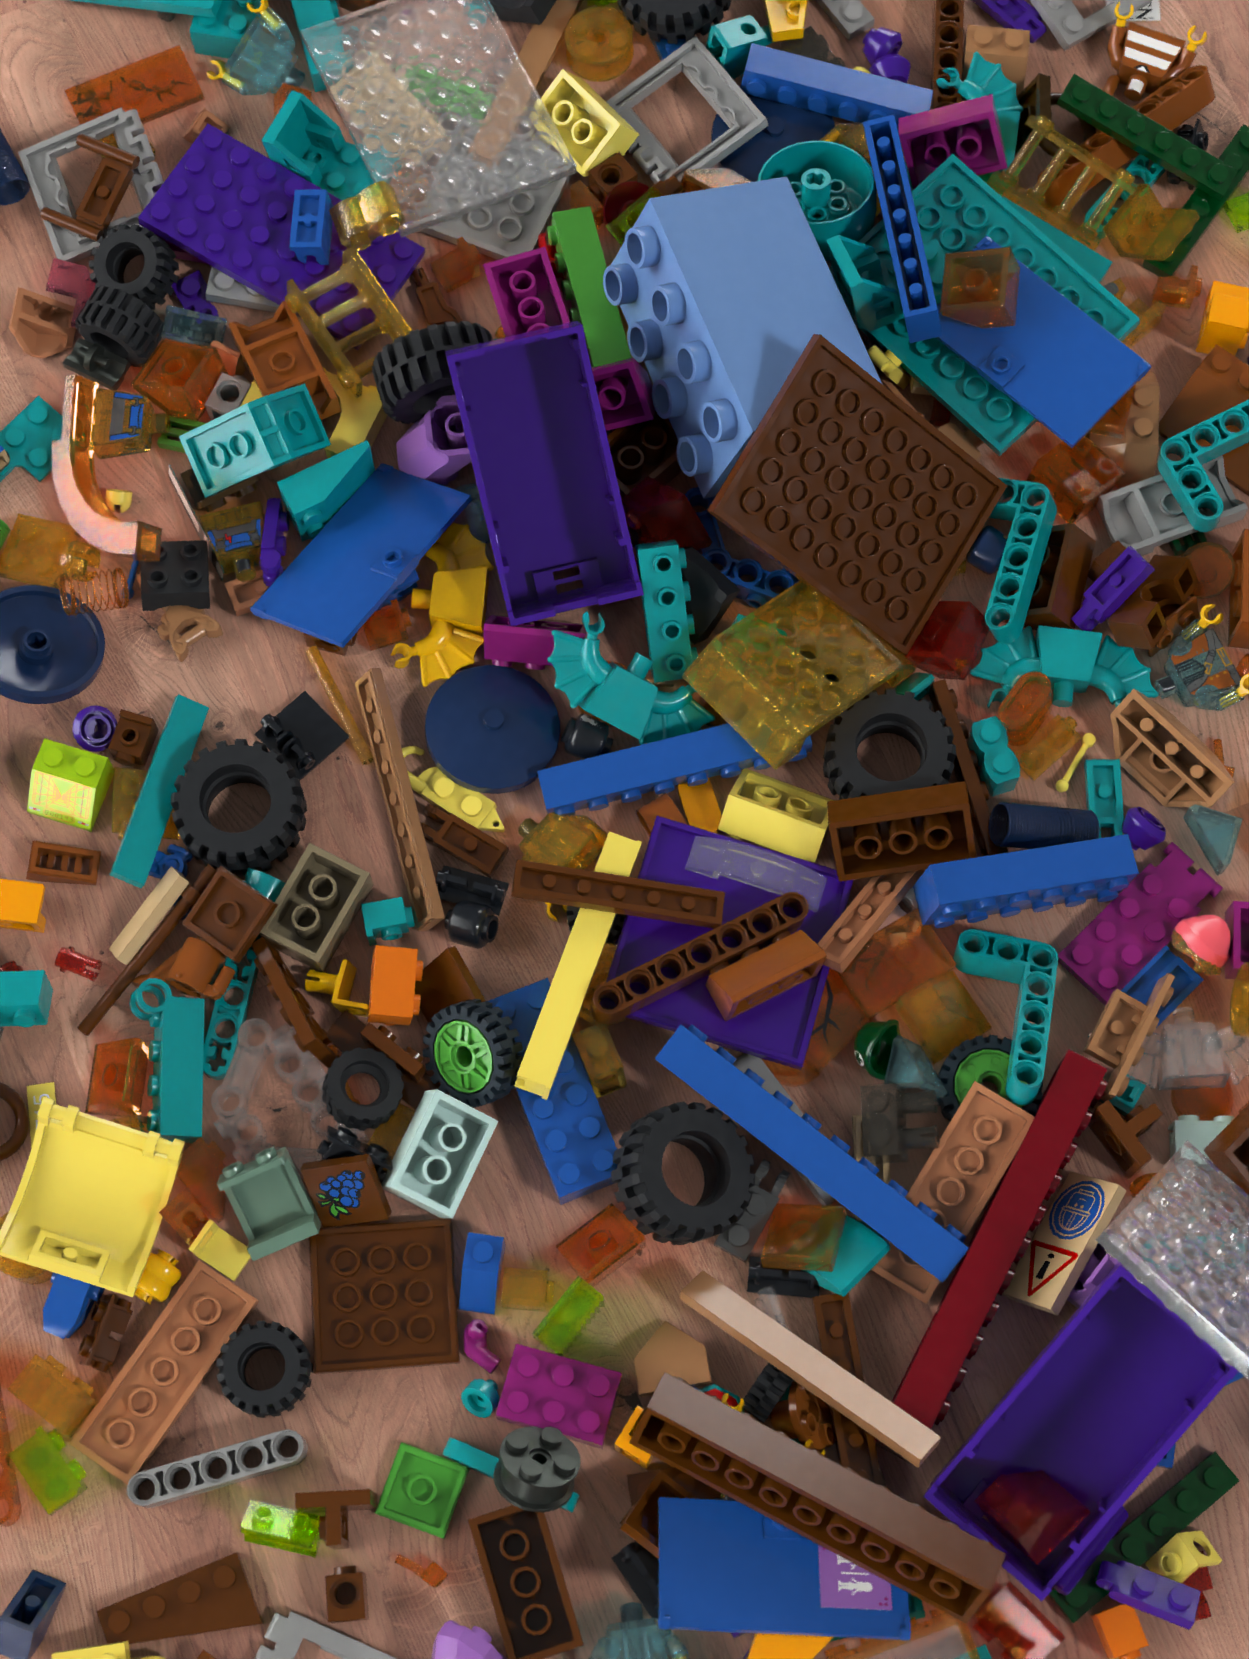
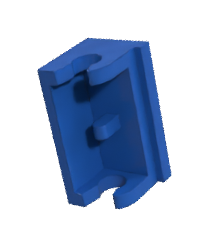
[289,189,334,265]

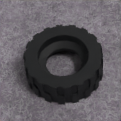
[322,1047,404,1131]

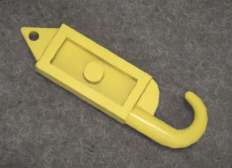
[401,746,505,832]

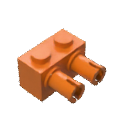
[367,945,423,1026]

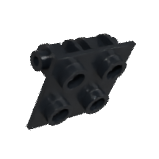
[255,691,350,781]

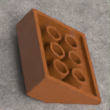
[1159,344,1249,496]

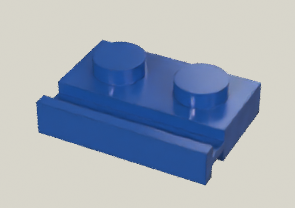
[1121,945,1204,1028]

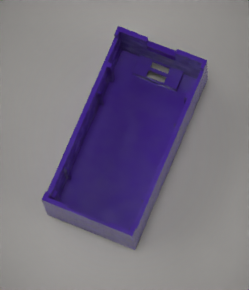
[445,321,644,626]
[923,1259,1242,1601]

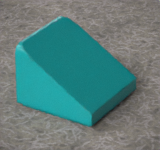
[894,672,934,701]

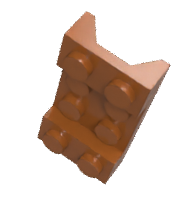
[228,299,341,420]

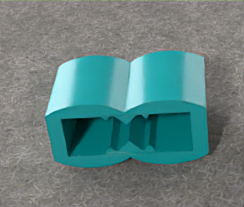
[967,716,1020,797]

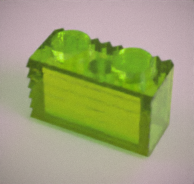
[532,1276,605,1357]

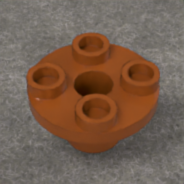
[770,1380,835,1450]

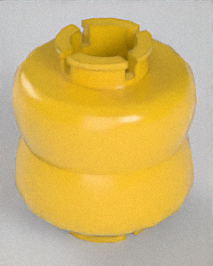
[134,1249,181,1304]

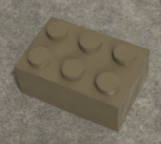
[259,843,374,972]

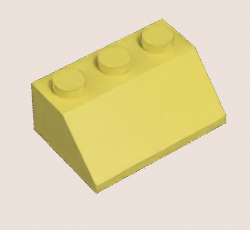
[525,69,639,177]
[718,768,834,863]

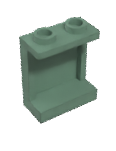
[217,1146,321,1261]

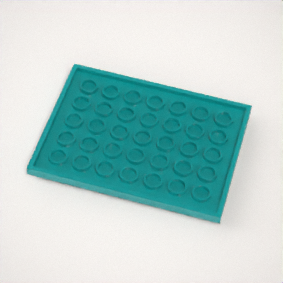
[829,154,1140,457]

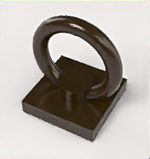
[1014,73,1096,163]

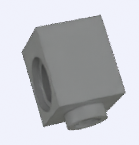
[205,373,251,420]

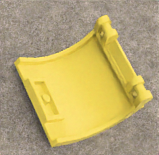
[0,1097,185,1297]

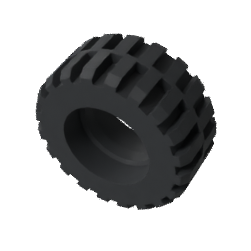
[617,0,731,44]
[372,321,493,424]
[823,688,956,800]
[171,739,307,876]
[611,1102,755,1245]

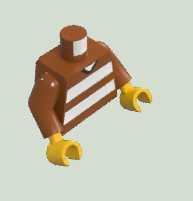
[1107,1,1207,101]

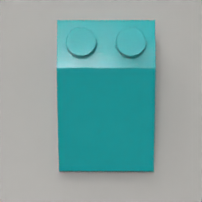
[277,440,375,542]

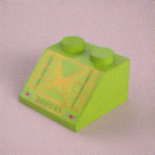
[27,738,115,832]

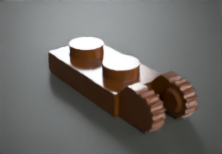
[420,804,509,878]

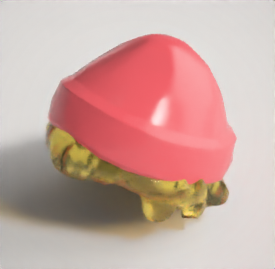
[1171,915,1231,976]

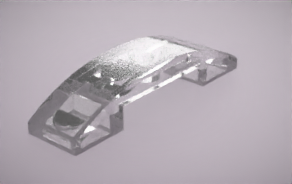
[685,836,827,912]

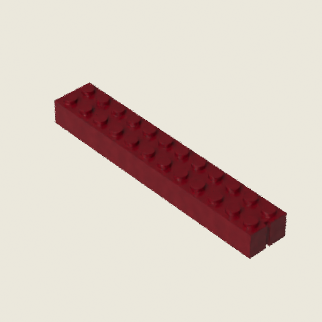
[874,1049,1108,1463]

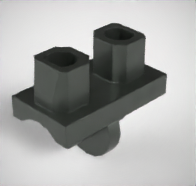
[63,337,131,391]

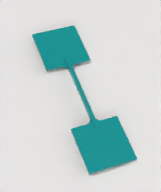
[0,395,86,482]

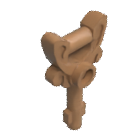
[137,573,223,662]

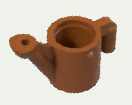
[132,935,235,1000]

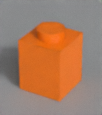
[1091,1603,1149,1659]

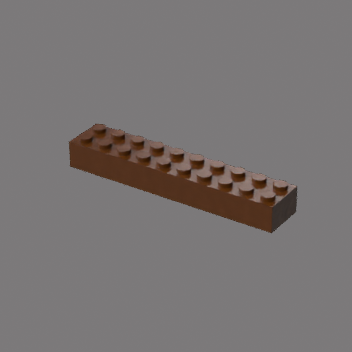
[629,1372,1006,1624]

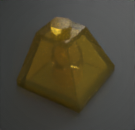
[895,970,992,1065]

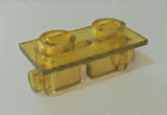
[1014,714,1082,781]

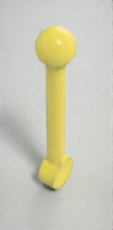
[1056,733,1096,793]

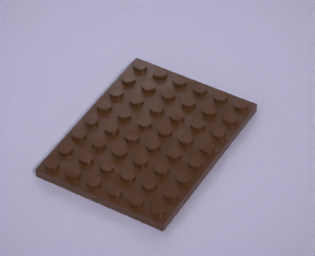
[707,334,1007,656]

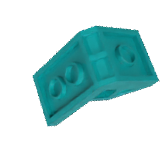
[262,90,402,217]
[826,235,963,331]
[179,383,331,498]

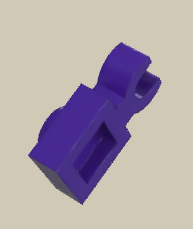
[171,270,220,324]

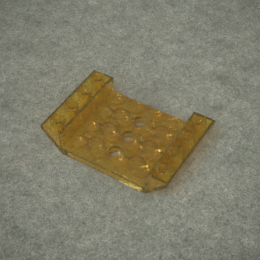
[682,580,917,770]

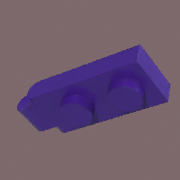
[972,0,1047,43]
[1096,1560,1201,1630]

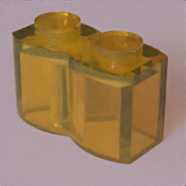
[329,181,406,251]

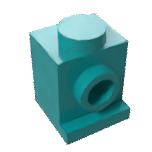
[361,897,415,946]

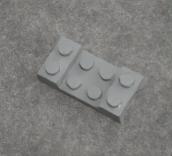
[1096,455,1248,556]

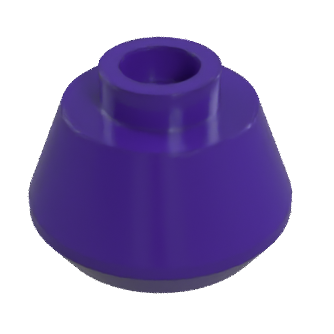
[862,27,903,65]
[869,54,911,83]
[72,706,117,752]
[1122,806,1166,851]

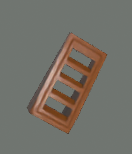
[26,841,102,885]

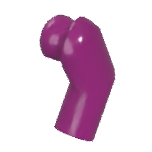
[464,1319,501,1374]

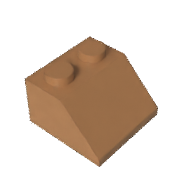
[962,25,1030,100]

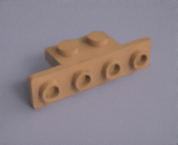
[1083,973,1175,1101]

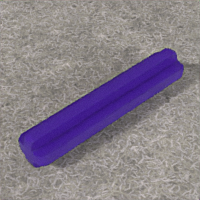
[1053,1506,1129,1595]

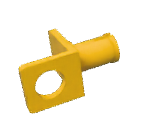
[305,959,369,1017]

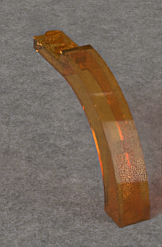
[51,374,162,562]

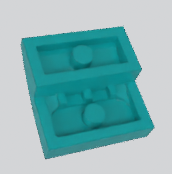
[785,1208,891,1297]

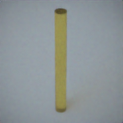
[305,646,374,765]

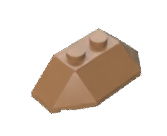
[1089,371,1159,489]
[1110,689,1235,807]

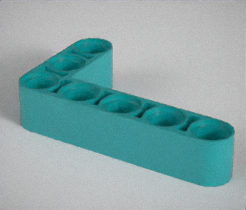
[1157,400,1249,532]
[985,478,1057,644]
[953,929,1058,1105]

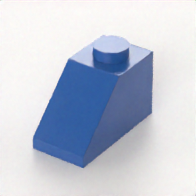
[459,1232,506,1315]

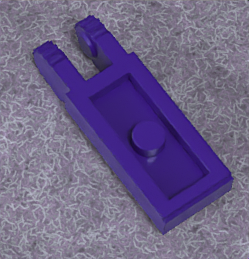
[260,498,290,587]

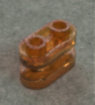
[998,671,1052,746]

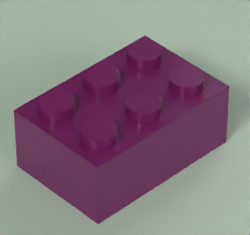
[496,1344,622,1449]

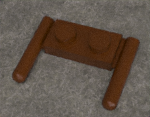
[40,134,140,242]

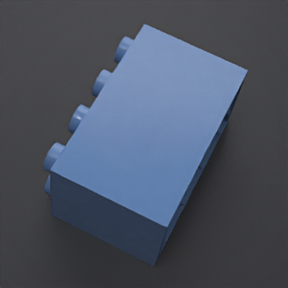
[603,177,882,498]

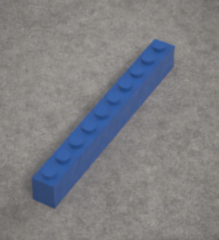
[654,1024,969,1283]

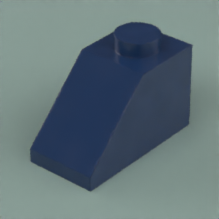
[0,1570,66,1659]

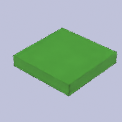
[375,1442,470,1539]

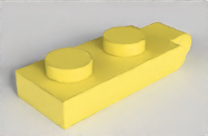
[867,345,910,389]

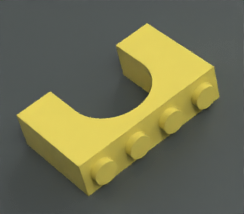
[240,367,387,459]

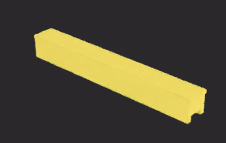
[514,831,642,1100]

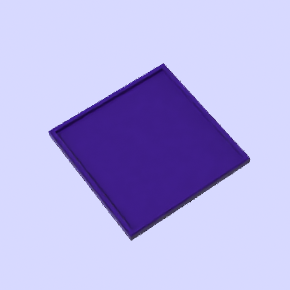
[599,816,853,1070]

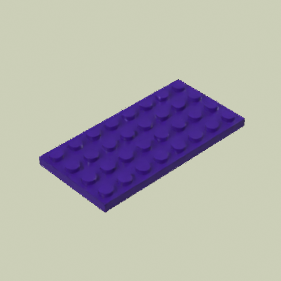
[138,124,425,351]

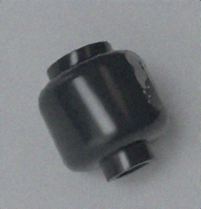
[561,713,613,760]

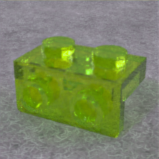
[8,1425,88,1515]
[240,1500,320,1557]

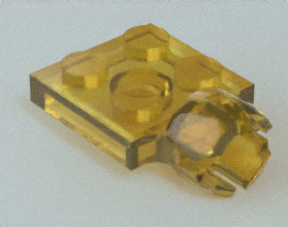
[0,514,101,589]

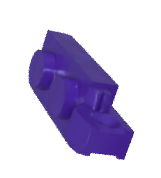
[1071,546,1155,631]

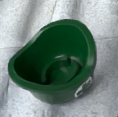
[854,1019,904,1080]

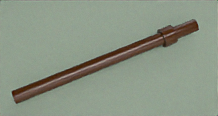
[77,864,217,1036]

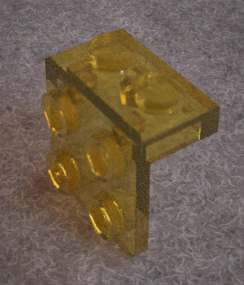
[1103,183,1200,261]

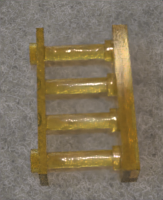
[987,114,1138,251]
[285,246,412,398]

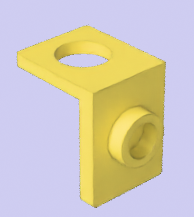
[189,1219,251,1281]
[1146,1530,1222,1584]

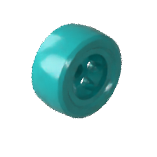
[758,141,877,261]

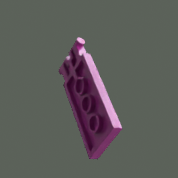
[1058,842,1223,1006]

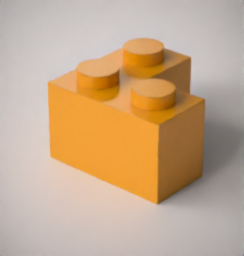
[1195,280,1249,356]

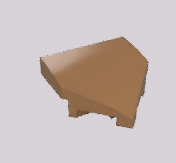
[634,1321,712,1397]

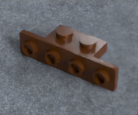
[326,1011,449,1110]

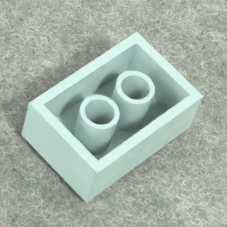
[381,1089,498,1218]

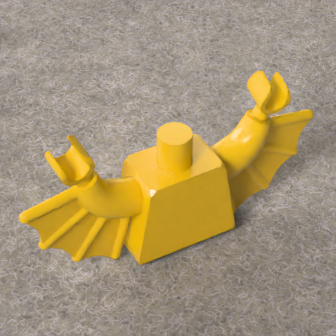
[391,523,494,687]

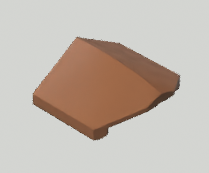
[9,287,80,359]

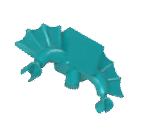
[936,51,1023,196]
[547,611,715,745]
[970,625,1159,715]

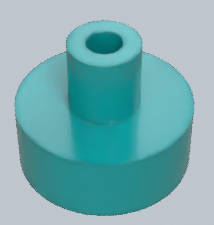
[461,1379,500,1418]

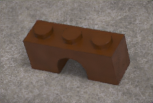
[1107,555,1199,650]

